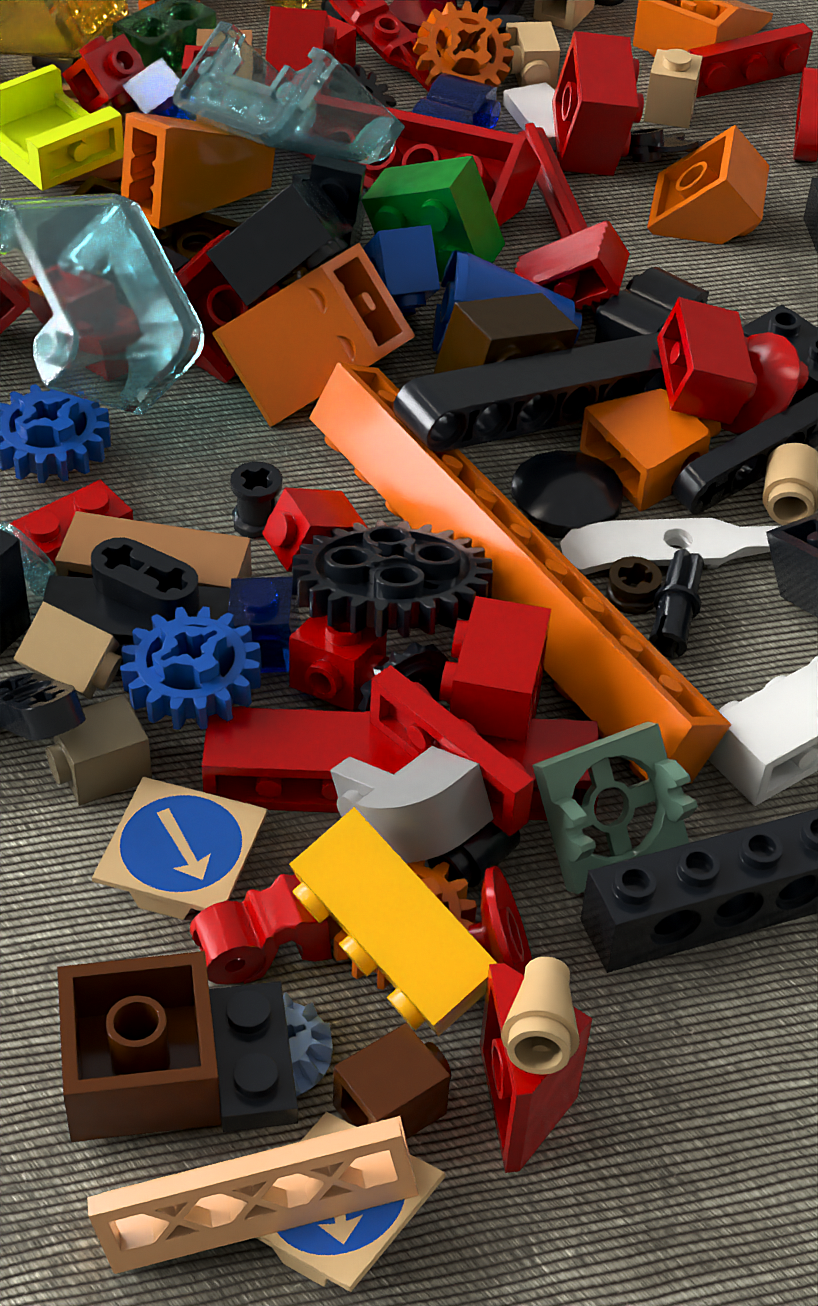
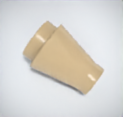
[501,957,580,1075]

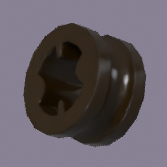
[606,556,662,615]

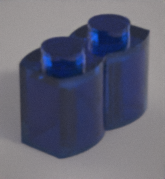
[411,73,501,129]

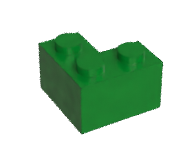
[361,155,505,282]

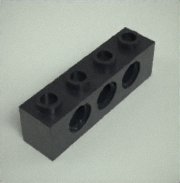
[580,808,818,973]

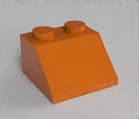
[647,125,770,245]

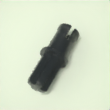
[648,549,704,658]

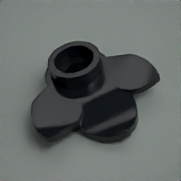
[628,128,715,162]

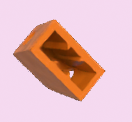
[579,389,721,512]

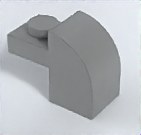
[330,746,494,863]

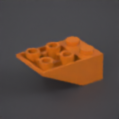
[633,0,773,57]
[212,243,415,427]

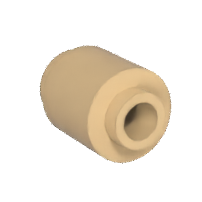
[763,443,818,525]

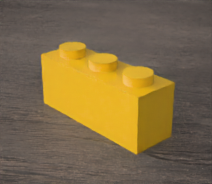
[289,807,498,1037]

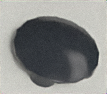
[511,450,623,538]

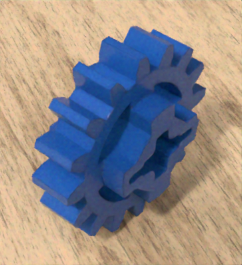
[0,383,111,483]
[120,606,262,730]

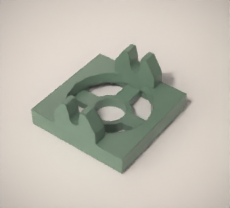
[532,722,698,894]

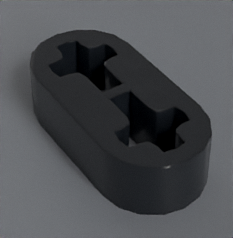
[91,537,199,622]

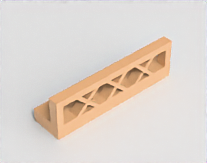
[87,1116,419,1274]

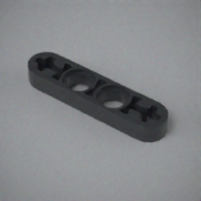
[671,392,818,514]

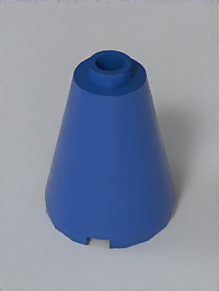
[432,250,582,354]

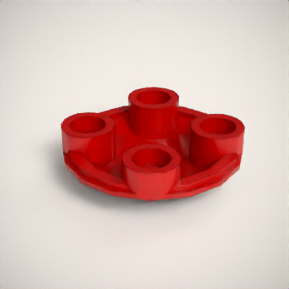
[721,332,809,434]

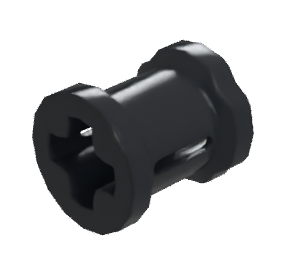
[230,461,283,539]

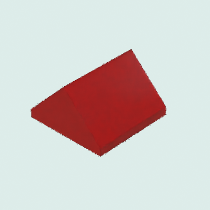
[480,963,593,1173]

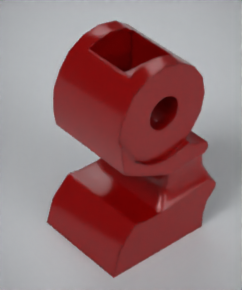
[190,874,332,985]

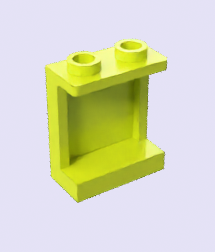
[0,64,124,191]

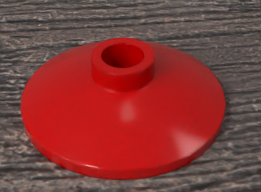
[468,866,532,975]

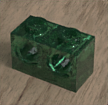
[112,0,217,78]

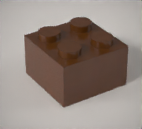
[57,951,221,1142]

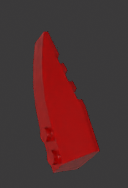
[253,83,541,226]

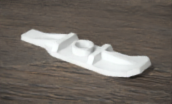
[560,518,780,575]

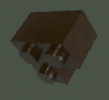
[433,293,579,374]

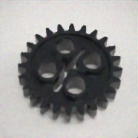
[292,520,493,638]

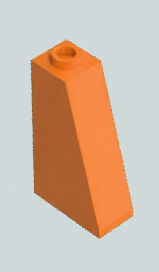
[120,112,276,229]

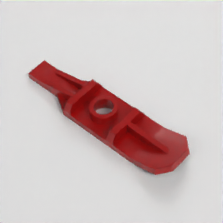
[329,0,442,97]

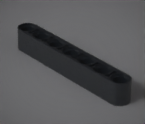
[393,332,666,452]

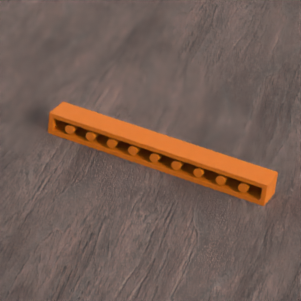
[309,362,732,783]

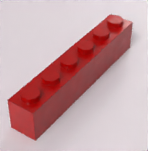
[202,706,598,821]

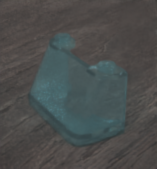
[173,21,405,164]
[0,193,204,416]

